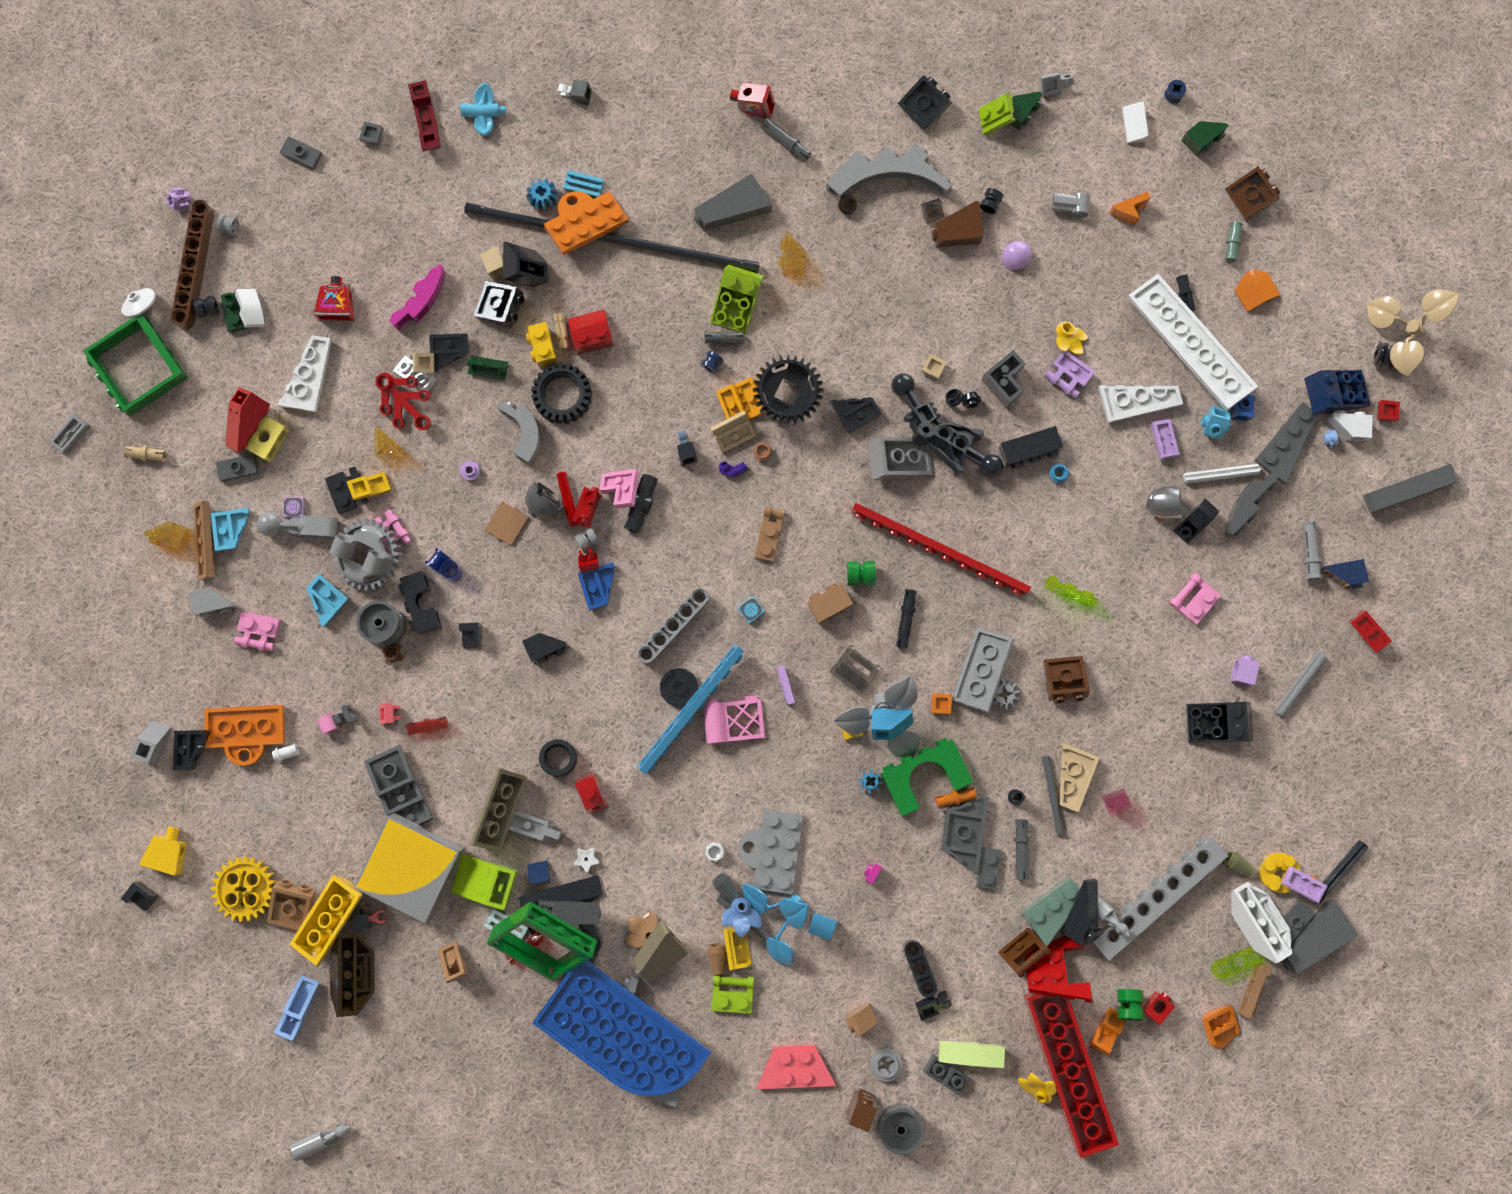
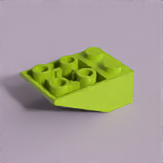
[710,265,764,334]
[451,854,519,910]

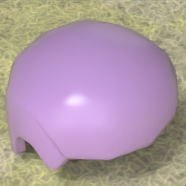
[1001,241,1033,271]

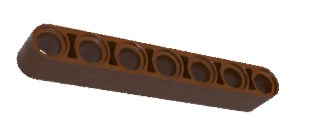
[171,200,214,330]

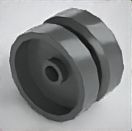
[356,600,406,648]
[877,1103,924,1155]

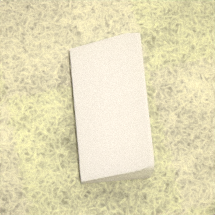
[1122,101,1148,144]

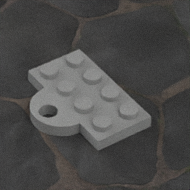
[739,809,803,894]

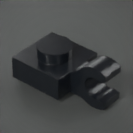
[915,991,952,1021]

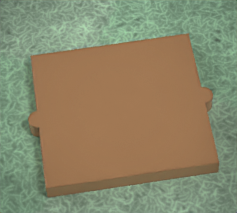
[484,502,529,546]

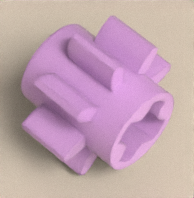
[166,187,191,212]

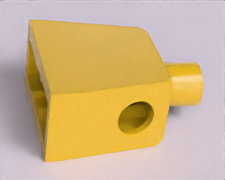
[139,826,187,876]

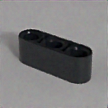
[903,939,937,998]

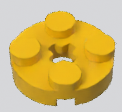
[1259,853,1300,893]

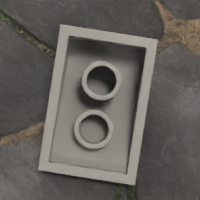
[868,437,933,480]

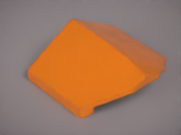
[1234,269,1280,312]
[1202,1005,1240,1050]

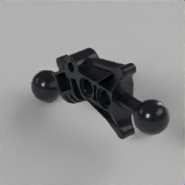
[891,373,1004,478]

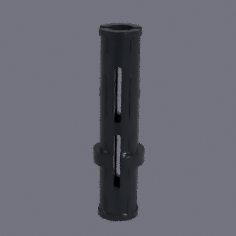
[896,589,917,649]

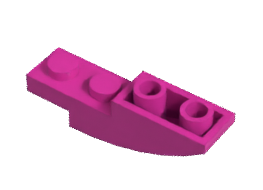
[389,264,446,330]

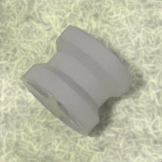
[217,214,239,236]

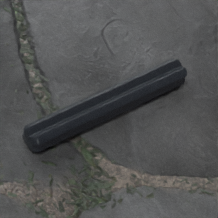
[1314,840,1368,905]

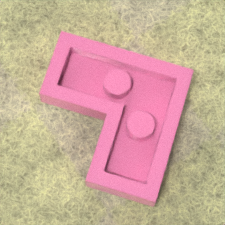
[599,469,639,509]

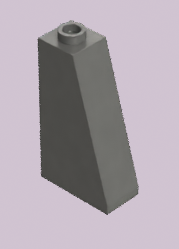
[694,174,772,230]
[1282,900,1358,974]

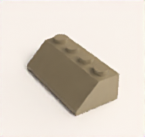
[470,767,527,852]

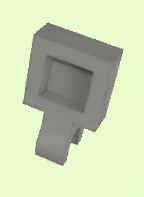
[1040,72,1073,97]

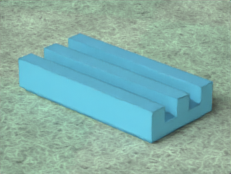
[563,170,605,198]

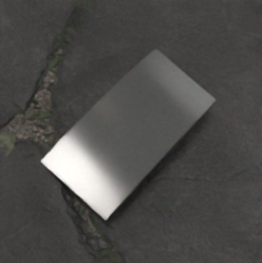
[923,1054,970,1095]

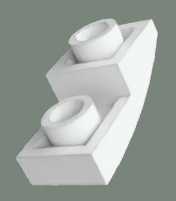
[235,289,265,328]
[393,356,437,395]

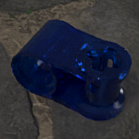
[424,547,463,582]

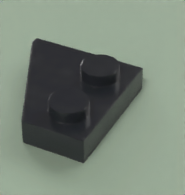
[830,397,882,434]
[173,730,210,770]

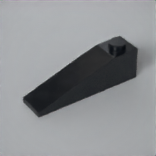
[519,875,603,935]

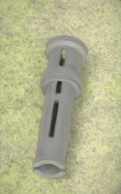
[1303,521,1323,581]

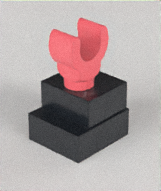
[351,909,387,932]

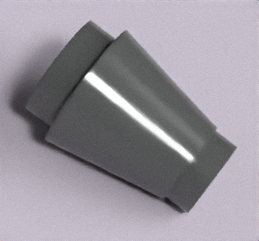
[712,872,740,903]

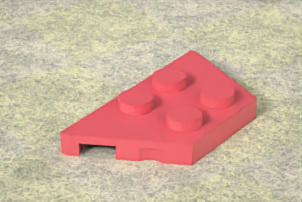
[758,1044,835,1089]

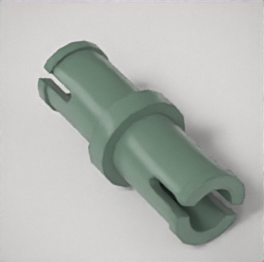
[1225,221,1243,262]

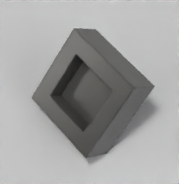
[359,121,384,146]

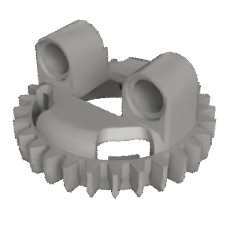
[329,519,402,591]

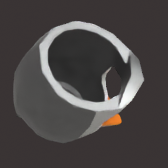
[1146,486,1185,521]

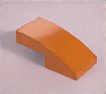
[1089,1007,1126,1055]

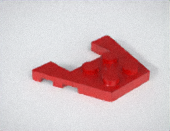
[1025,936,1093,1003]

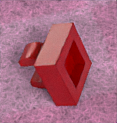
[578,548,600,573]

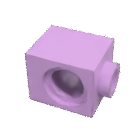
[1230,656,1260,687]

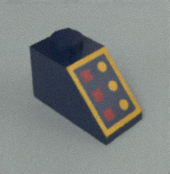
[1321,559,1369,590]

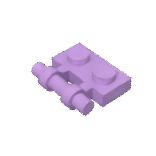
[1045,351,1095,398]

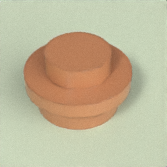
[753,442,772,462]

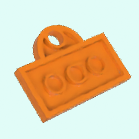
[544,191,629,256]
[204,705,285,766]

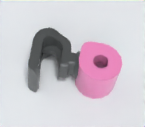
[317,705,358,735]

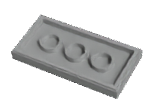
[952,627,1014,713]

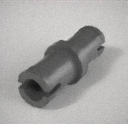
[704,330,743,346]

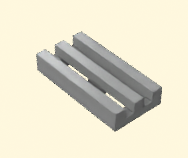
[49,413,90,455]

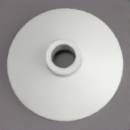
[121,288,156,318]

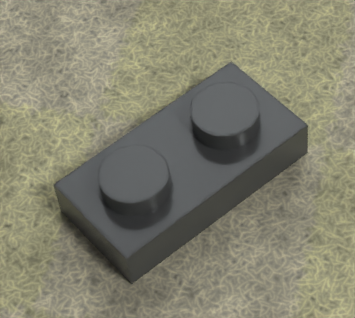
[976,847,1001,890]

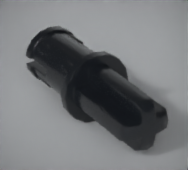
[1176,274,1196,312]

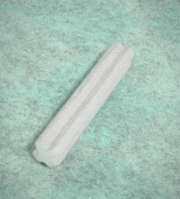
[1183,464,1260,484]

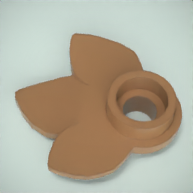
[625,911,659,948]

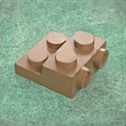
[267,879,316,931]

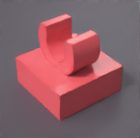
[379,703,401,725]

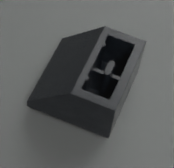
[503,242,548,287]

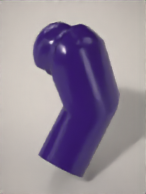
[719,461,748,478]

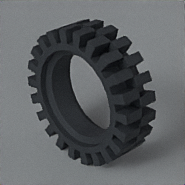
[531,363,592,424]

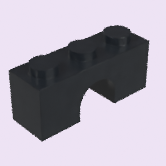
[398,571,442,635]

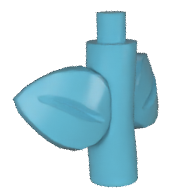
[460,83,507,136]

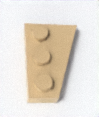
[1060,743,1100,813]

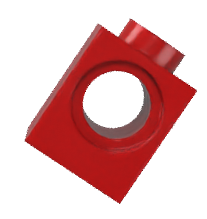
[1142,991,1175,1025]

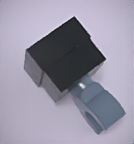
[677,430,698,466]

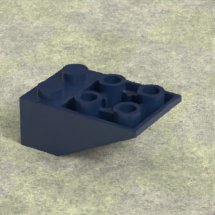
[1304,370,1371,415]

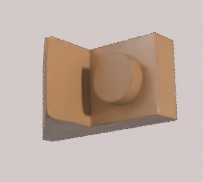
[438,941,469,983]

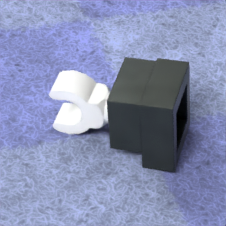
[558,80,592,105]

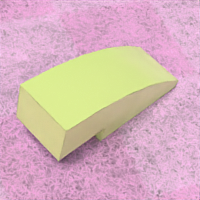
[938,1041,1005,1068]

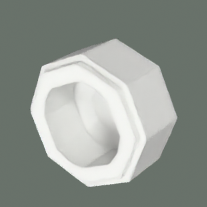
[705,842,724,862]

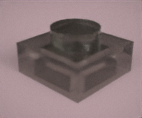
[921,198,944,223]

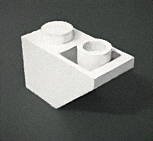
[1327,410,1372,442]

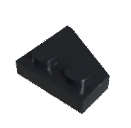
[429,333,469,372]

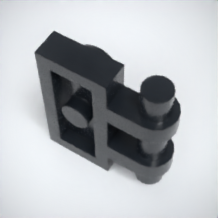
[325,467,369,515]

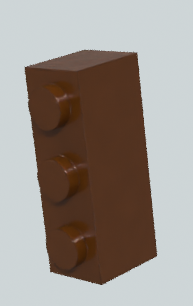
[846,1088,877,1132]

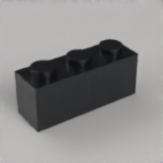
[999,426,1063,469]

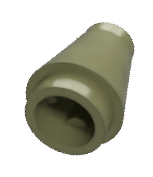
[1223,851,1254,877]

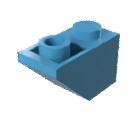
[871,708,914,740]

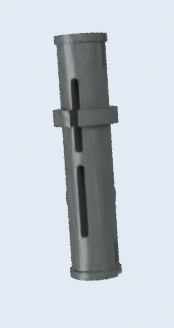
[761,118,812,162]
[1014,819,1030,880]

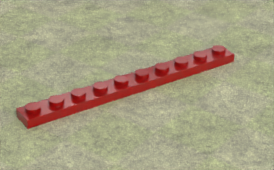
[851,502,1031,597]

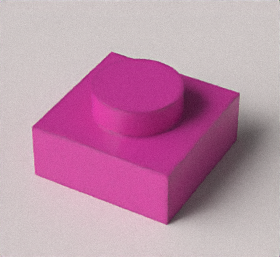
[864,862,883,884]

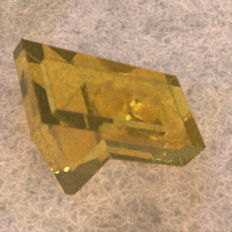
[374,426,409,460]

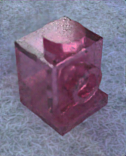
[1101,788,1132,814]

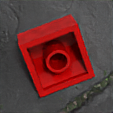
[568,309,614,355]

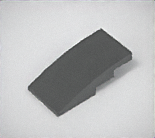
[364,745,434,825]

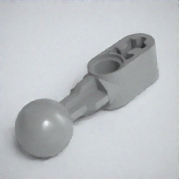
[257,512,338,539]

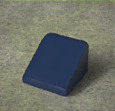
[527,860,551,885]

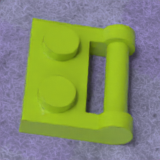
[712,974,754,1014]

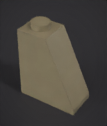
[633,920,688,983]

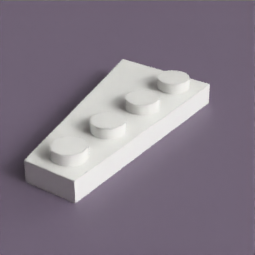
[277,335,332,413]
[1098,385,1183,423]

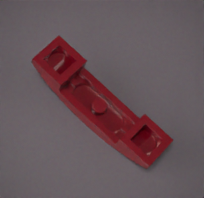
[408,80,441,152]

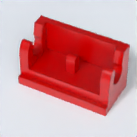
[1349,610,1392,653]

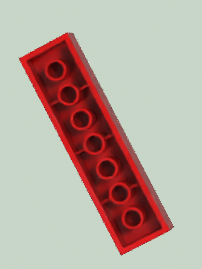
[1023,993,1119,1158]

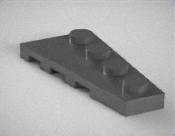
[1254,402,1318,485]

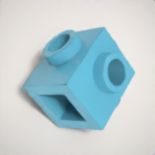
[1201,405,1231,439]

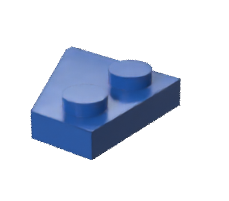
[578,562,615,611]

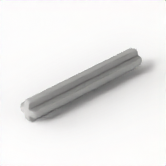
[1274,652,1327,717]

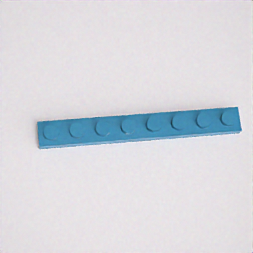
[637,644,744,774]

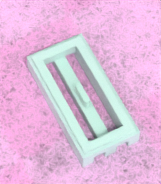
[484,908,528,940]

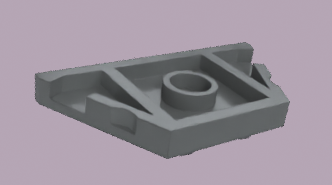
[941,797,989,873]

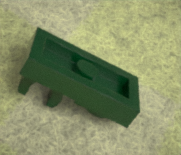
[221,292,248,333]

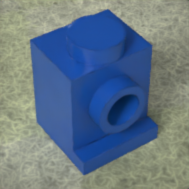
[1230,394,1255,421]

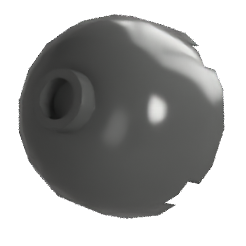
[525,481,564,519]

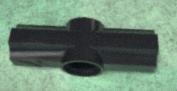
[623,474,658,534]

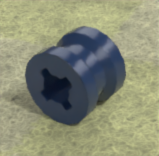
[1164,80,1186,103]
[700,351,724,374]

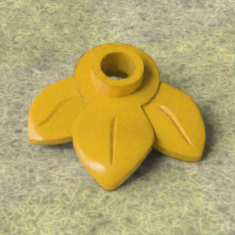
[1056,322,1088,355]
[1018,1073,1057,1103]

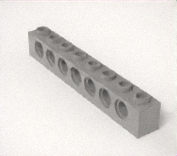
[1091,837,1228,961]

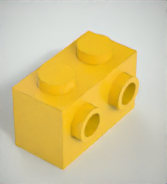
[526,322,558,368]

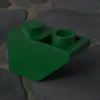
[1010,91,1043,130]
[1181,121,1229,156]

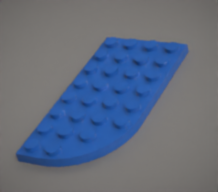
[532,960,712,1096]

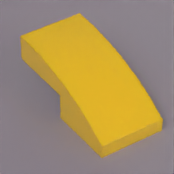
[347,472,391,500]

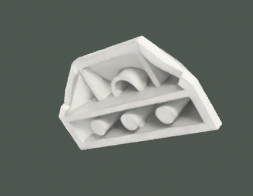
[1231,882,1292,963]

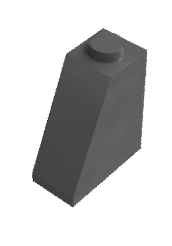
[539,900,601,924]

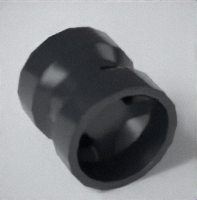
[980,188,1004,214]
[193,295,219,318]

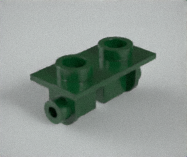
[467,356,509,380]

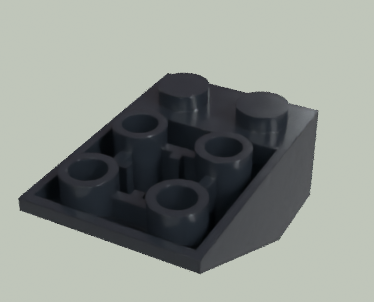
[1187,701,1253,743]

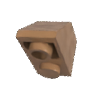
[845,1002,878,1037]

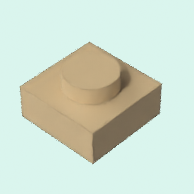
[413,353,434,373]
[921,354,947,380]

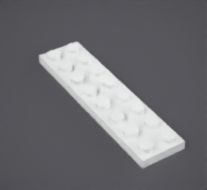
[1127,274,1258,411]

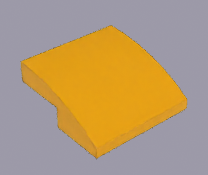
[716,377,767,420]

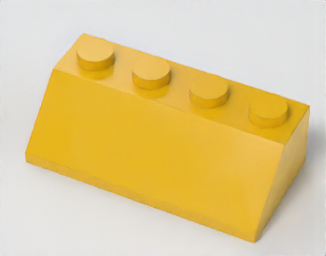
[289,875,362,966]

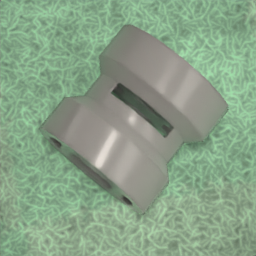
[575,527,601,553]

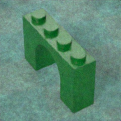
[880,738,973,816]

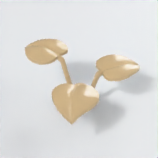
[1367,289,1459,376]

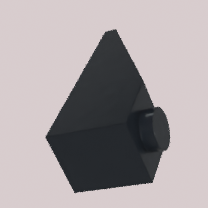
[1061,878,1098,945]

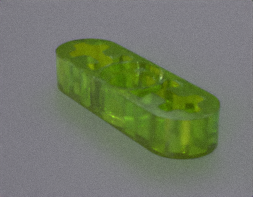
[1210,945,1267,979]

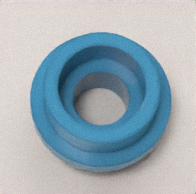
[1049,464,1069,483]

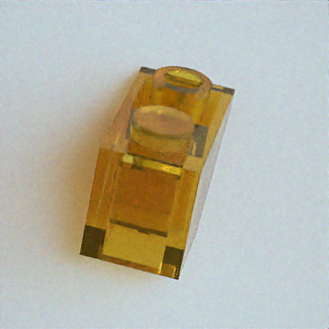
[779,232,807,276]
[143,521,194,553]

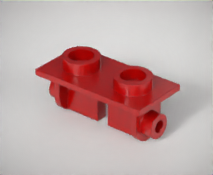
[572,486,601,529]

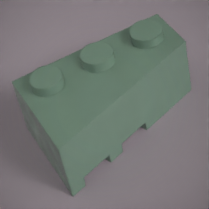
[1019,877,1080,946]

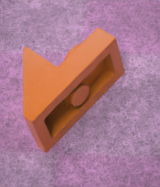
[1109,191,1151,225]

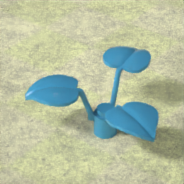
[742,883,808,967]

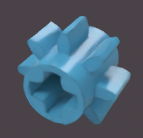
[858,769,883,794]

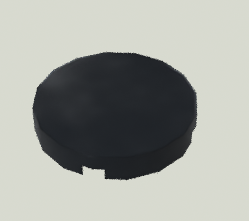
[660,668,699,707]

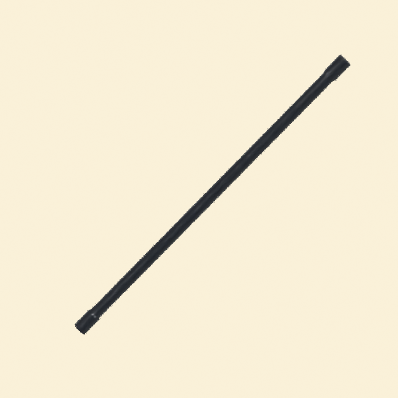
[464,202,760,274]

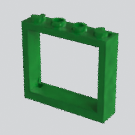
[83,314,188,416]
[487,901,597,981]

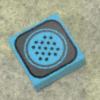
[738,596,765,624]

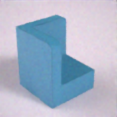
[808,913,837,941]

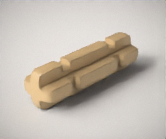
[554,313,570,350]

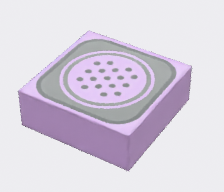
[283,497,305,518]

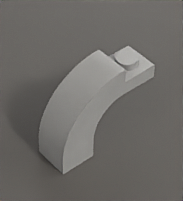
[496,401,541,466]

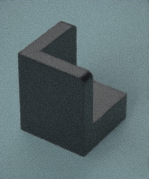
[459,622,482,648]
[121,881,159,911]

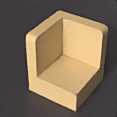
[480,246,503,280]

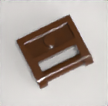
[998,927,1051,978]

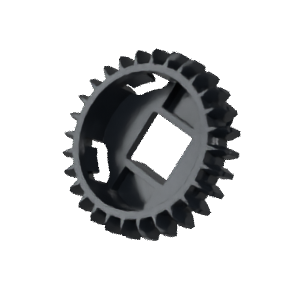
[753,354,824,426]

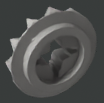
[992,679,1020,710]
[870,1048,902,1082]

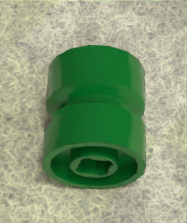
[847,561,876,586]
[1117,989,1144,1021]

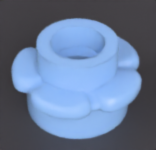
[1324,429,1339,448]

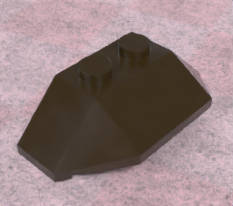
[330,933,374,1017]

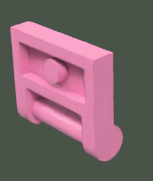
[1169,573,1221,625]

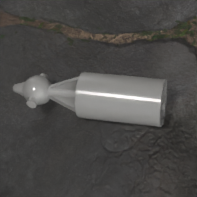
[1098,894,1131,938]
[290,1123,351,1162]

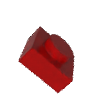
[1377,400,1400,422]

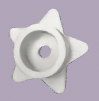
[574,847,599,873]

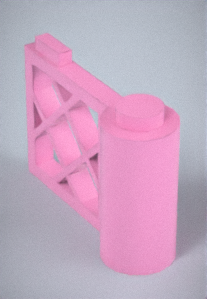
[703,695,765,744]

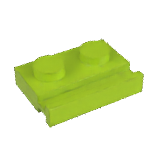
[979,93,1015,135]

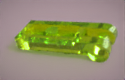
[1044,576,1099,608]

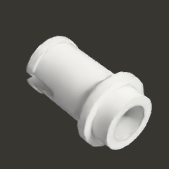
[272,743,299,763]

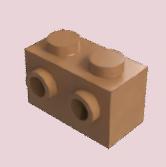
[807,583,853,625]

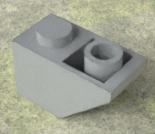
[189,588,238,619]
[130,720,172,764]

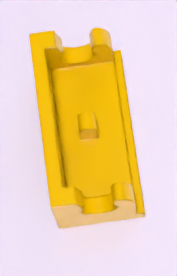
[723,927,751,970]

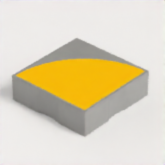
[354,813,465,923]

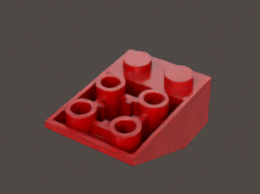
[225,387,271,453]

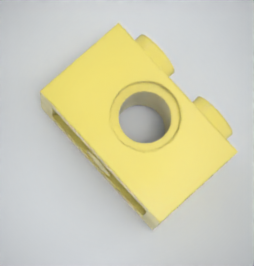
[245,416,290,463]

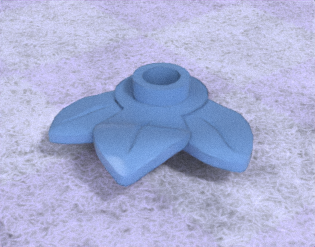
[722,898,761,938]

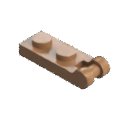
[755,506,785,562]
[1237,962,1272,1019]

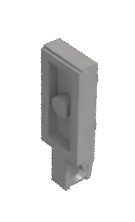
[508,810,563,841]

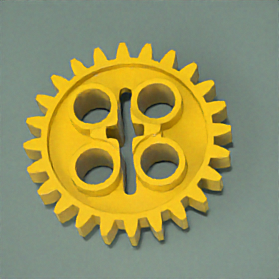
[210,856,277,922]

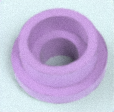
[460,461,480,481]

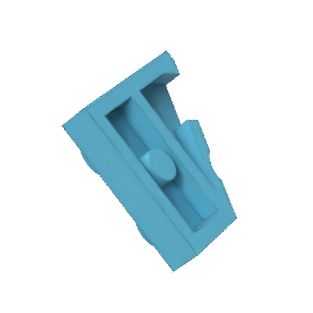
[210,508,250,552]
[306,574,350,627]

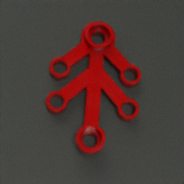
[375,372,432,431]

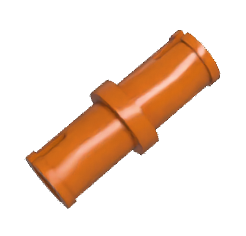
[935,787,977,809]

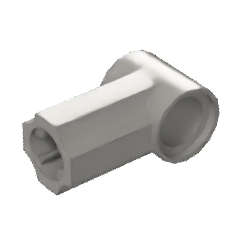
[1051,193,1091,218]

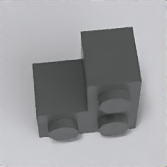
[981,350,1026,408]

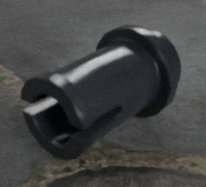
[1008,789,1025,805]

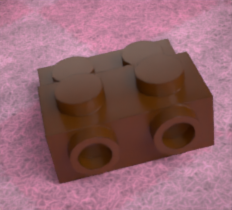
[1225,166,1280,220]
[1043,656,1090,704]

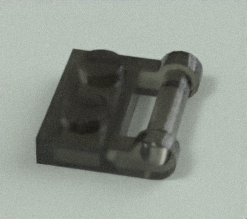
[829,644,881,696]

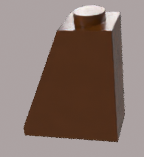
[931,201,983,248]

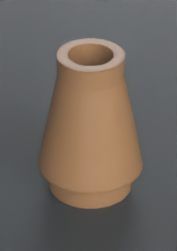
[707,943,727,975]

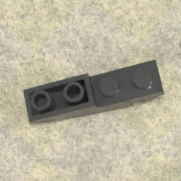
[1225,471,1280,538]

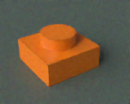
[931,693,952,714]

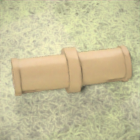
[124,445,167,462]

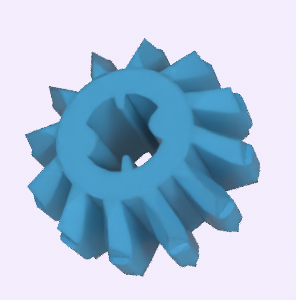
[526,178,558,211]

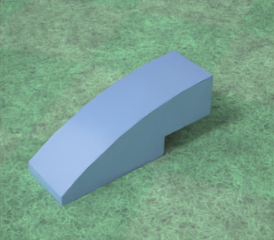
[274,975,320,1043]

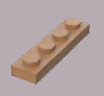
[193,501,215,580]

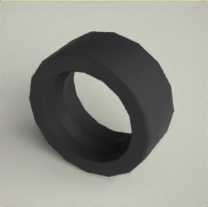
[539,739,577,777]

